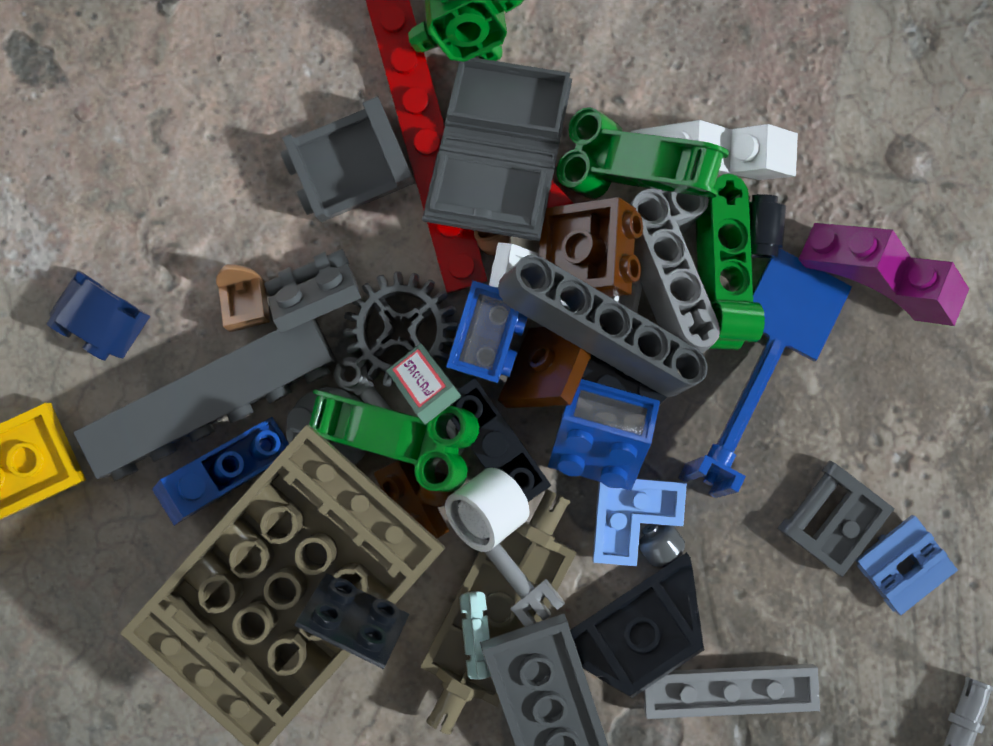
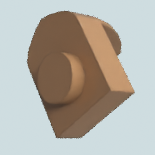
[216,264,270,332]

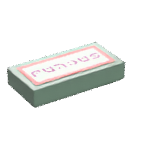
[387,343,461,424]

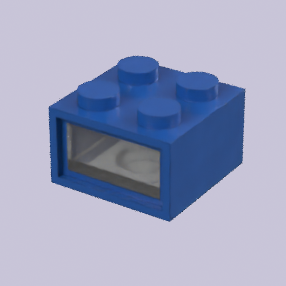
[446,281,528,383]
[548,379,660,491]

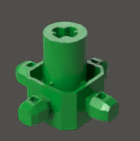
[408,0,524,62]

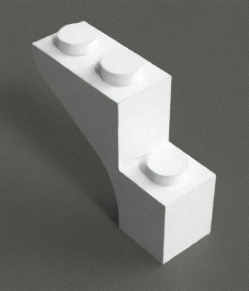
[631,120,798,180]

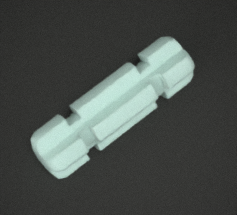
[459,591,491,680]

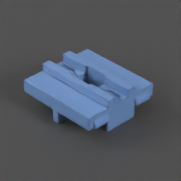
[855,515,958,616]

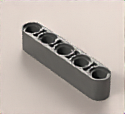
[498,255,708,397]

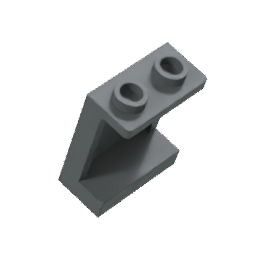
[280,96,415,223]

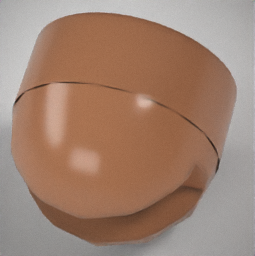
[474,230,511,256]

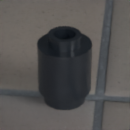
[749,194,786,258]

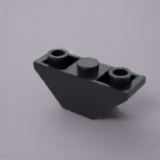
[450,378,552,502]

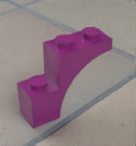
[799,223,969,326]

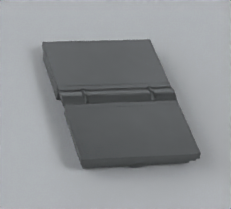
[422,58,572,241]

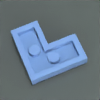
[592,478,687,566]

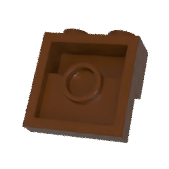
[539,197,643,297]

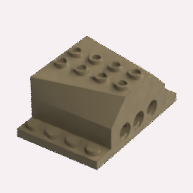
[120,425,445,746]

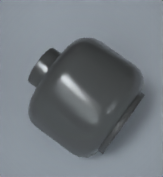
[638,524,685,568]

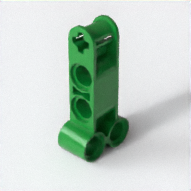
[556,107,729,199]
[696,174,765,350]
[303,389,479,492]

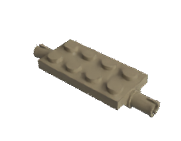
[420,489,577,735]

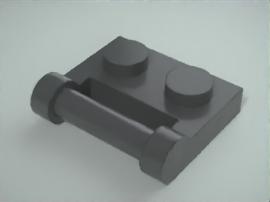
[777,460,895,577]

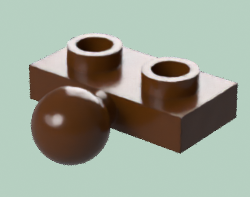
[373,460,455,539]

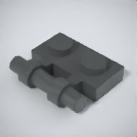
[264,249,361,333]

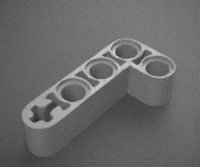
[630,188,720,354]

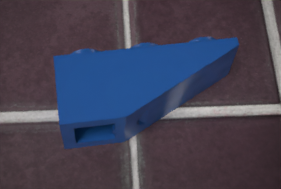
[152,417,289,526]

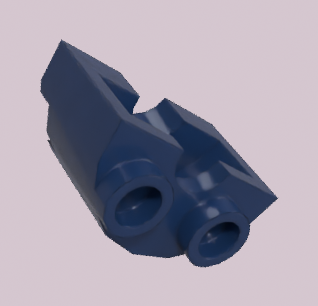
[46,271,151,361]

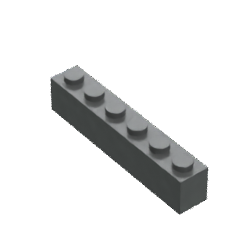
[73,318,337,482]

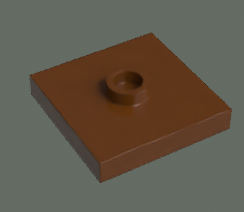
[498,327,591,408]

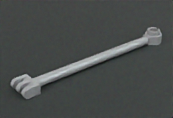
[334,357,565,627]

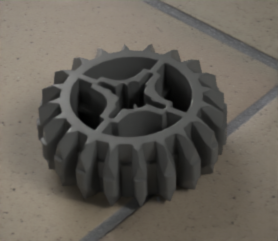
[343,271,459,387]

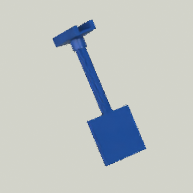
[678,248,852,498]

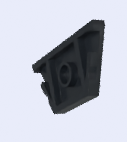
[570,552,705,698]

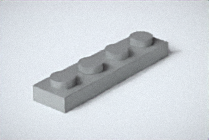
[644,664,820,719]

